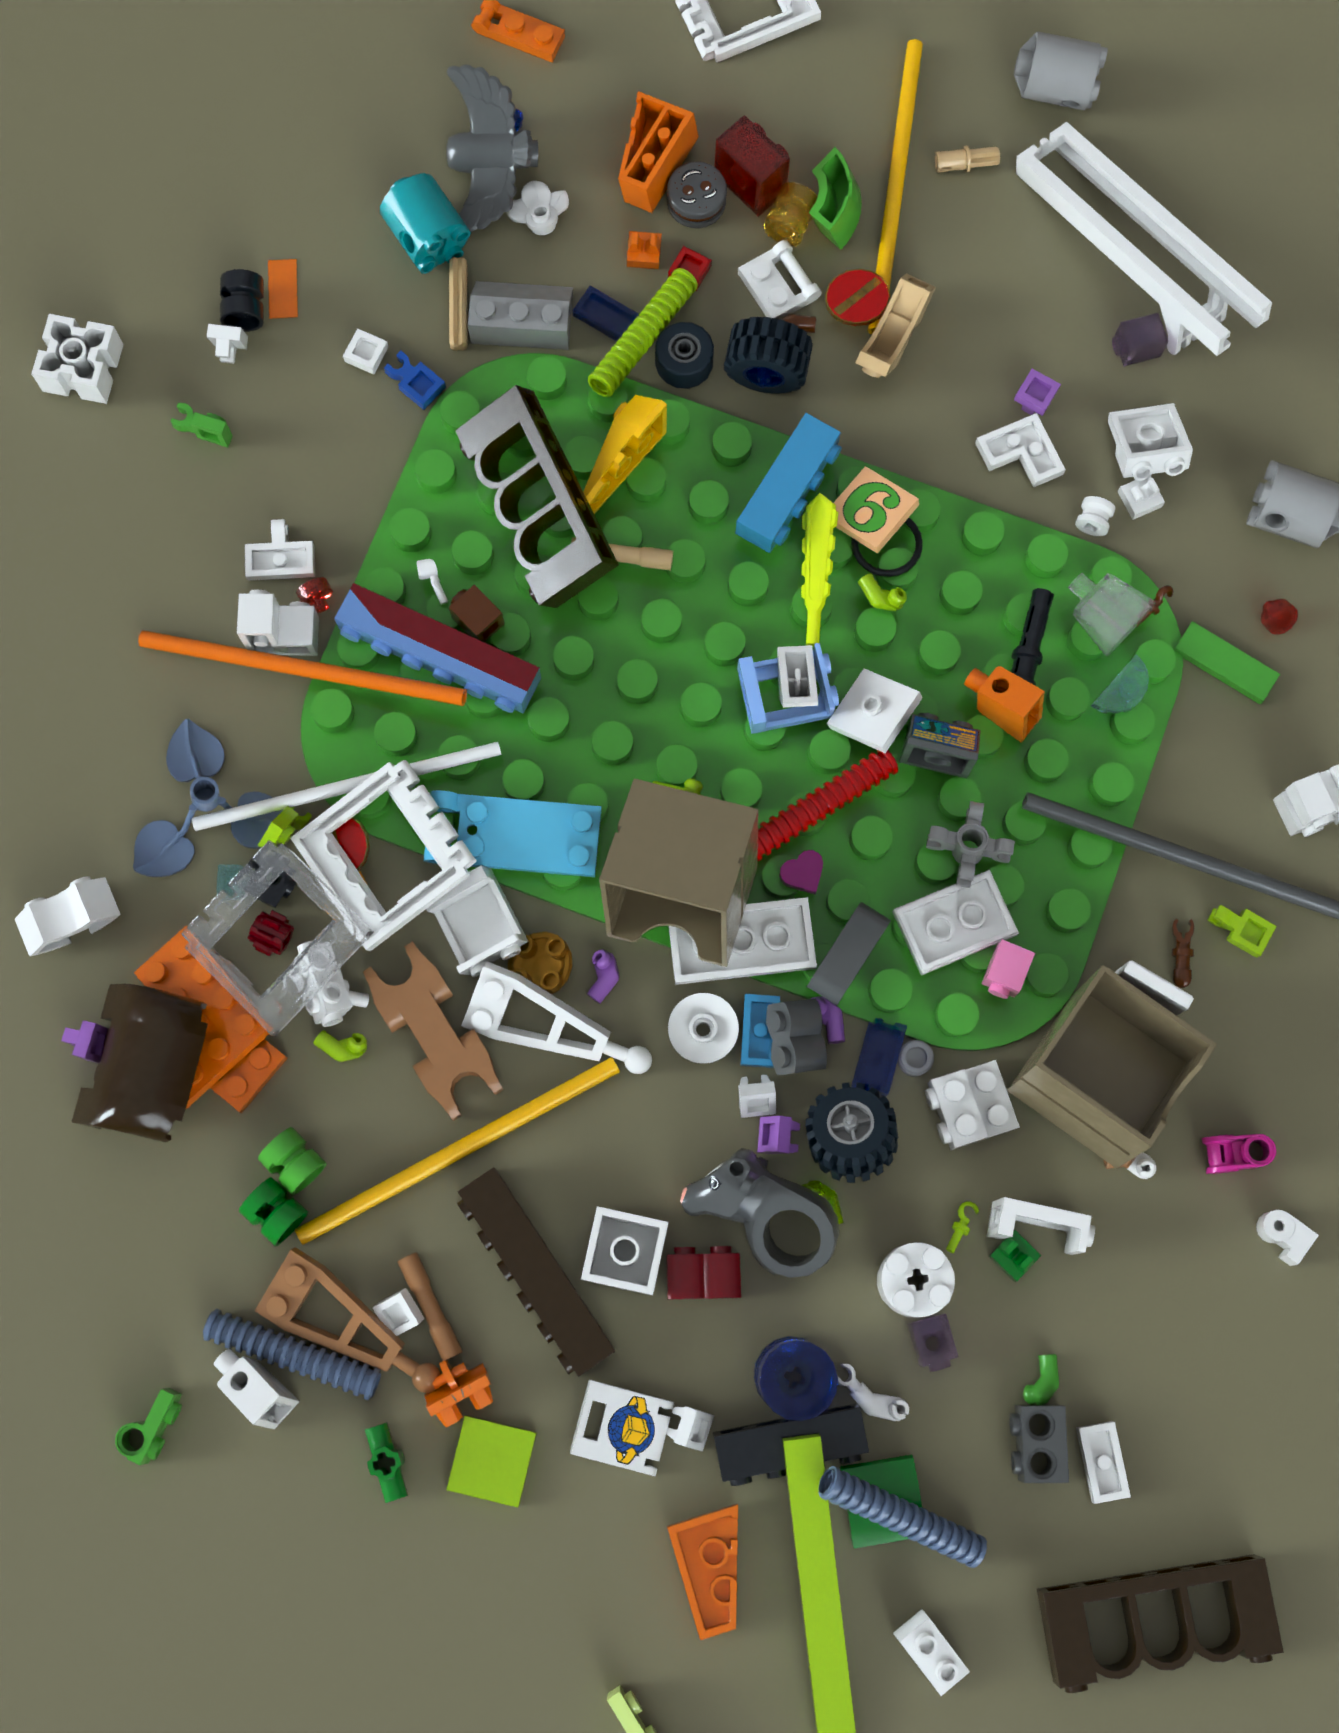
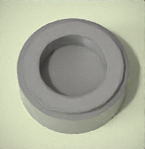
[897,1040,934,1077]

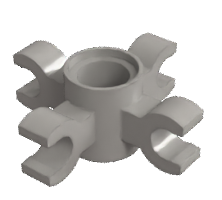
[926,801,1015,888]

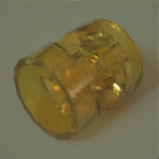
[763,182,817,246]

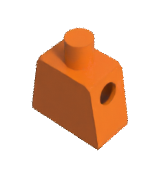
[964,666,1045,743]

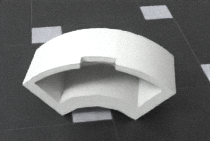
[15,876,121,957]

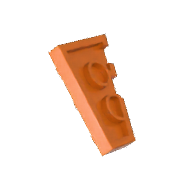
[667,1503,738,1640]

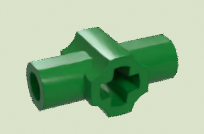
[365,1422,408,1503]

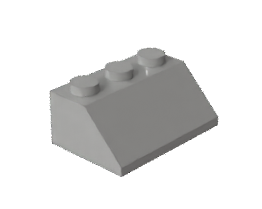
[468,281,573,350]

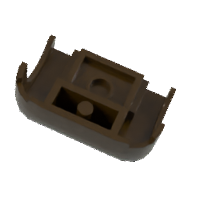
[72,984,208,1142]

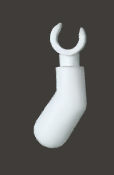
[833,1364,910,1421]

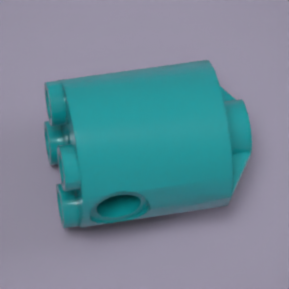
[380,173,471,274]

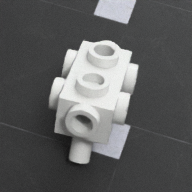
[294,940,369,1027]

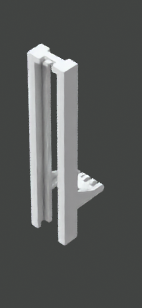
[1016,122,1272,356]

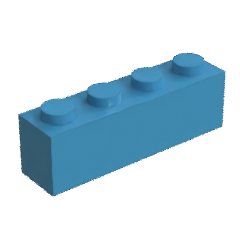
[735,413,842,553]

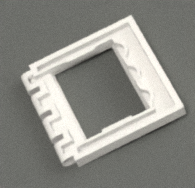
[675,0,821,63]
[290,760,476,951]

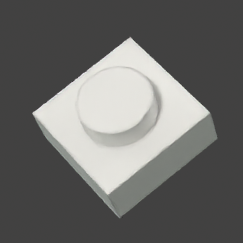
[343,329,389,375]
[373,1288,425,1336]

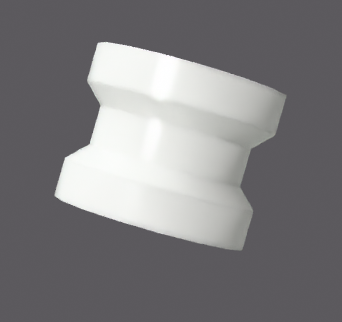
[1075,496,1116,536]

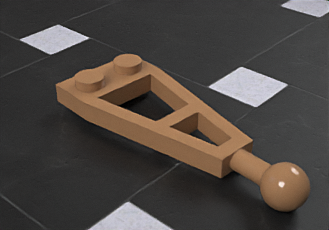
[255,1247,441,1393]

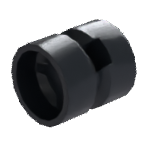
[220,269,264,332]

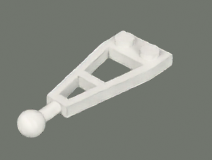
[461,961,652,1074]

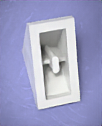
[777,645,818,708]

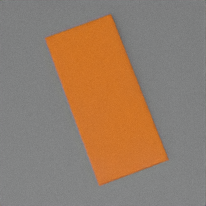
[268,259,298,319]

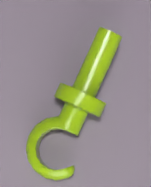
[946,1201,979,1253]

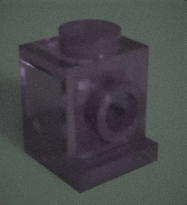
[907,1314,959,1372]

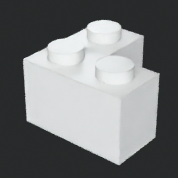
[237,589,319,656]

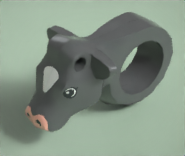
[680,1148,840,1278]

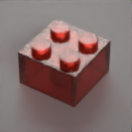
[715,115,790,217]

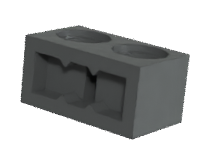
[1009,1404,1069,1483]

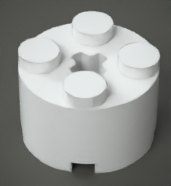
[877,1242,955,1317]

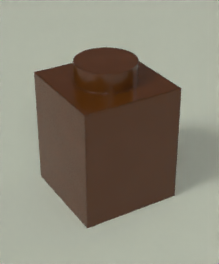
[449,585,505,642]

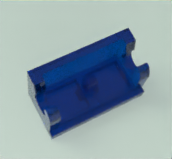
[851,1018,907,1097]

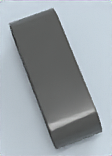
[807,902,891,1006]

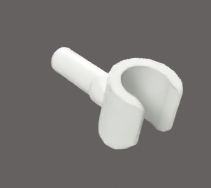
[417,559,448,605]

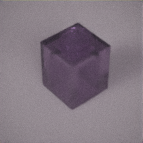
[1112,313,1169,366]

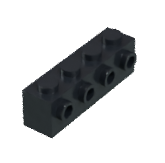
[713,1403,869,1486]

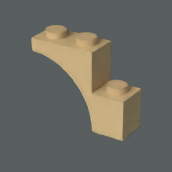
[855,273,936,378]

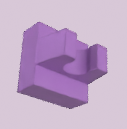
[1014,369,1061,416]
[61,1020,108,1063]
[757,1116,800,1154]

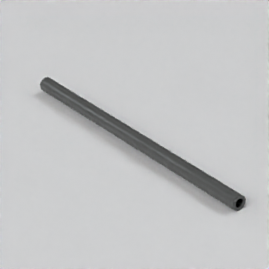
[1022,792,1339,919]

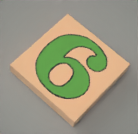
[834,466,919,554]

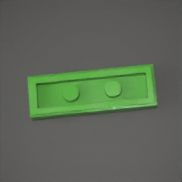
[1174,621,1280,705]

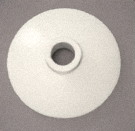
[668,993,739,1064]

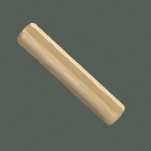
[449,257,468,351]

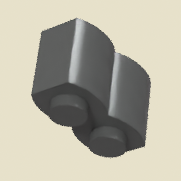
[766,998,827,1075]

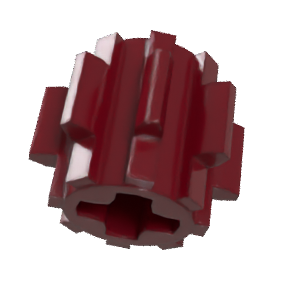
[248,910,294,956]

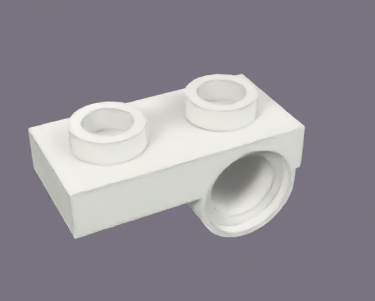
[893,1609,970,1696]

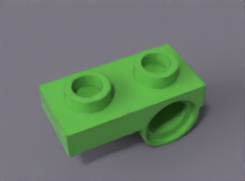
[115,1388,182,1465]

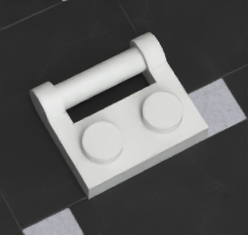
[738,240,822,319]

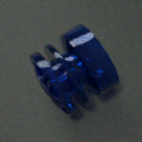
[753,1336,838,1421]

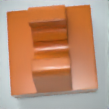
[627,231,662,269]

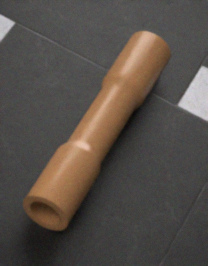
[397,1252,463,1361]

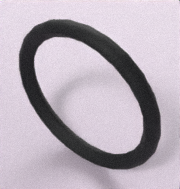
[851,518,923,577]

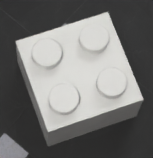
[581,1206,668,1296]

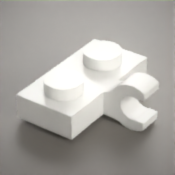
[245,519,315,581]

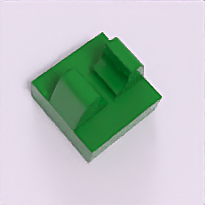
[989,1230,1042,1282]

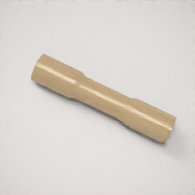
[571,537,674,571]

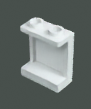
[426,865,529,977]
[986,1197,1095,1255]

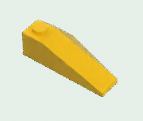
[583,395,667,514]

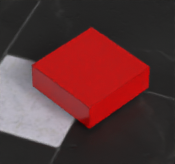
[668,246,712,291]

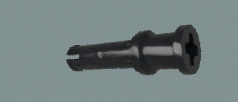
[1011,588,1054,686]

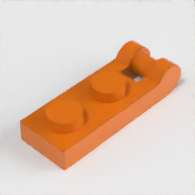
[471,0,565,63]

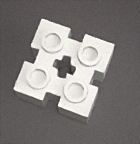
[31,314,124,404]
[1273,764,1339,837]

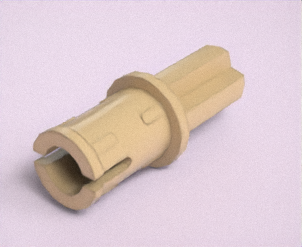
[935,145,1000,173]

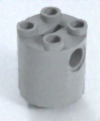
[1014,31,1108,110]
[1246,460,1339,548]

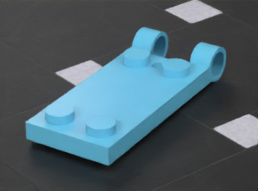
[423,790,602,877]

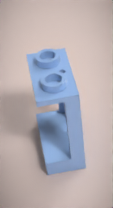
[737,643,839,734]

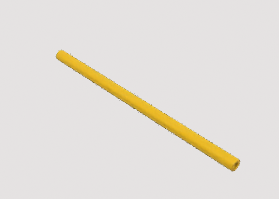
[868,39,923,334]
[295,1057,620,1245]

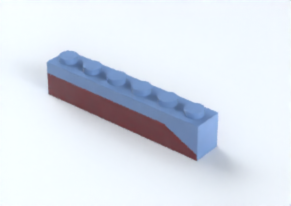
[334,583,541,714]

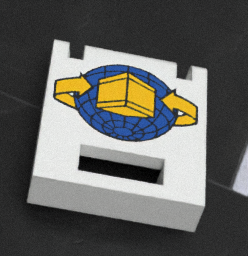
[570,1379,674,1476]

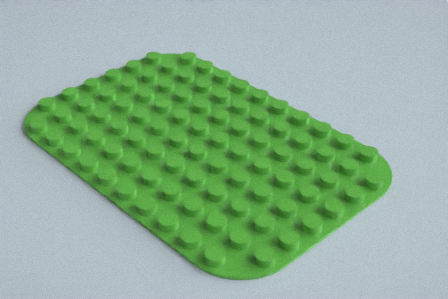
[301,353,1183,1051]

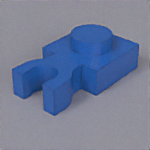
[384,350,446,410]

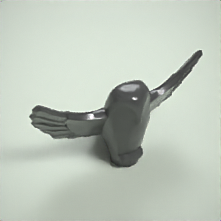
[446,64,538,232]

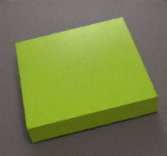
[446,1415,537,1508]

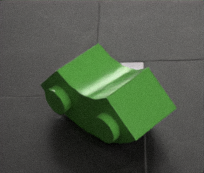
[809,147,862,250]

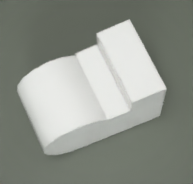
[1256,1210,1319,1266]

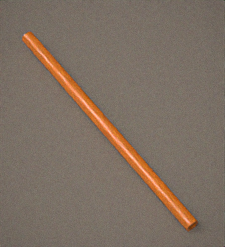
[138,630,467,706]

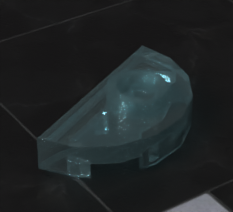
[1091,654,1149,713]

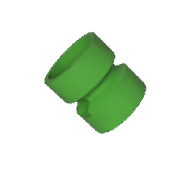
[258,1127,327,1196]

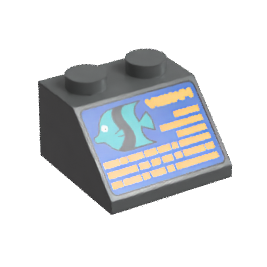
[899,713,981,779]

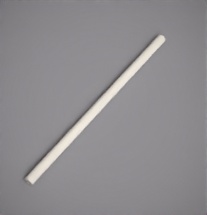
[192,742,502,831]

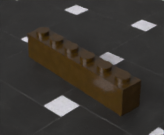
[457,1167,616,1377]

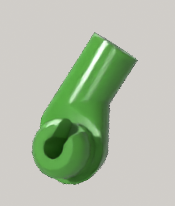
[1023,1354,1059,1405]

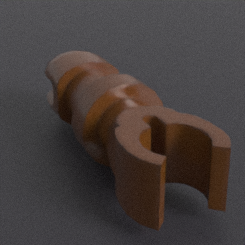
[1172,919,1194,988]

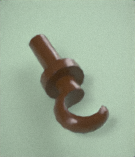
[1131,585,1174,628]

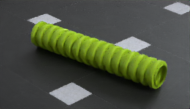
[588,268,698,397]

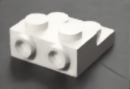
[1108,403,1193,481]
[925,1060,1020,1150]

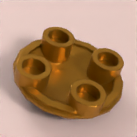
[507,932,573,996]

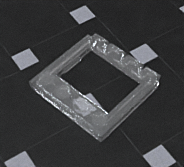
[181,840,374,1036]

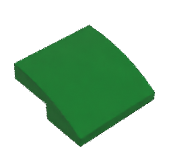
[840,1454,923,1549]

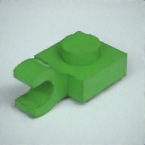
[170,403,233,447]

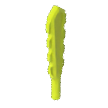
[801,493,838,647]

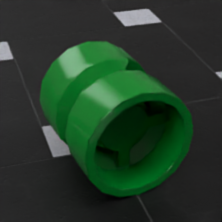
[238,1177,308,1246]

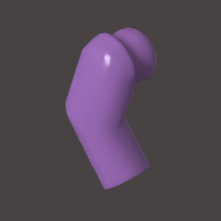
[587,949,619,1004]
[811,996,845,1044]

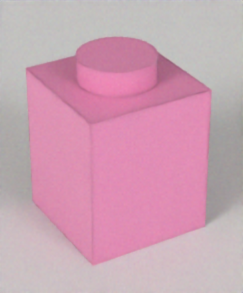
[981,939,1035,999]

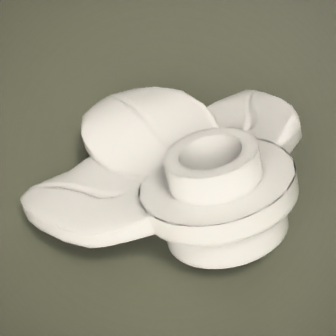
[506,181,569,235]

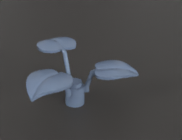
[133,719,284,877]

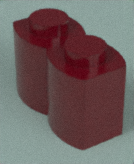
[666,1246,741,1300]

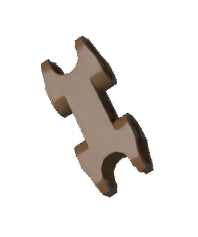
[363,941,504,1121]

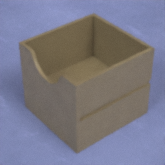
[599,778,758,967]
[1007,965,1217,1169]

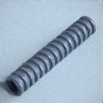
[203,1309,381,1400]
[818,1466,987,1568]

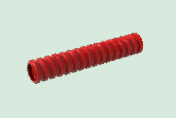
[757,750,898,862]

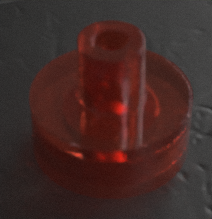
[296,577,333,613]
[1261,599,1298,635]

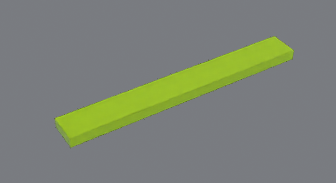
[782,1434,856,1733]

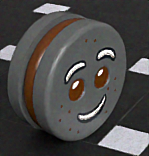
[667,161,727,228]

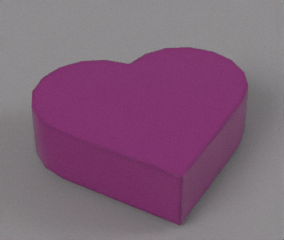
[779,850,823,894]

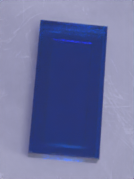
[572,285,639,341]

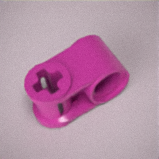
[1201,1134,1276,1174]

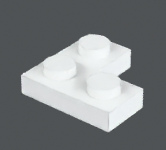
[975,413,1066,487]

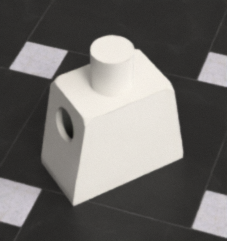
[214,1349,300,1429]

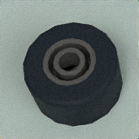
[655,322,714,389]

